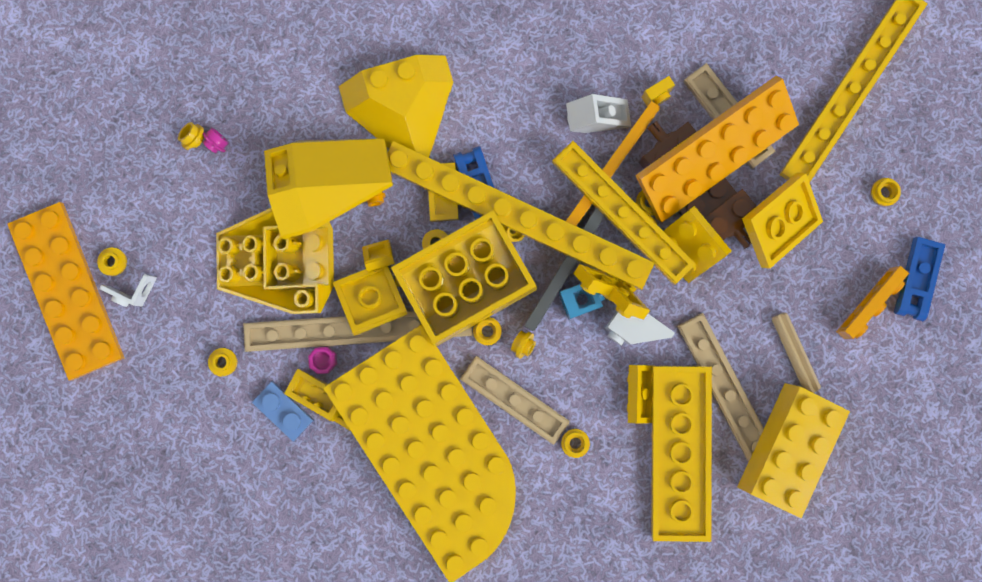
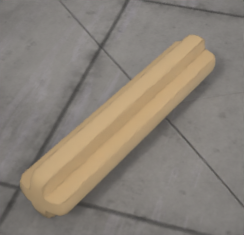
[772,313,821,393]

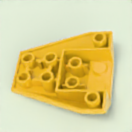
[264,139,393,239]
[216,208,334,314]

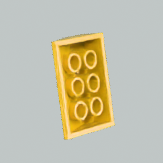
[391,210,537,346]

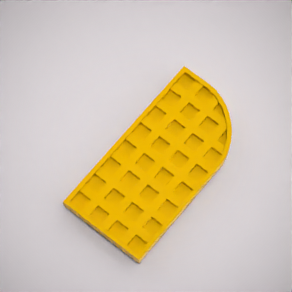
[323,324,516,582]

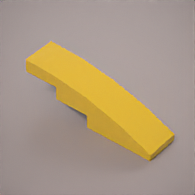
[284,369,351,431]

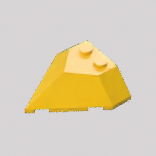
[338,55,453,158]

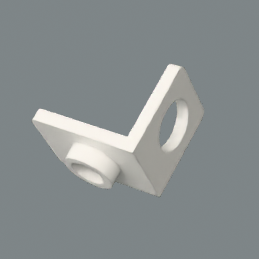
[99,274,157,307]

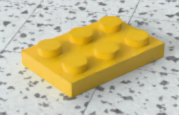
[742,173,823,269]

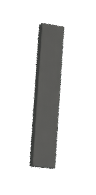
[524,179,623,331]

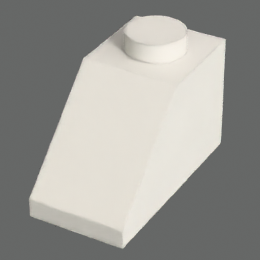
[566,94,631,133]
[605,311,675,346]

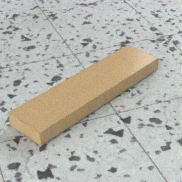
[683,63,775,169]
[460,356,570,445]

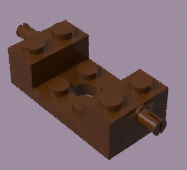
[638,121,756,249]

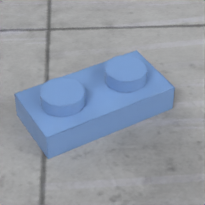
[252,381,314,442]

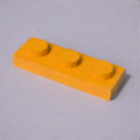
[836,266,909,339]

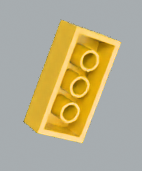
[737,383,850,519]

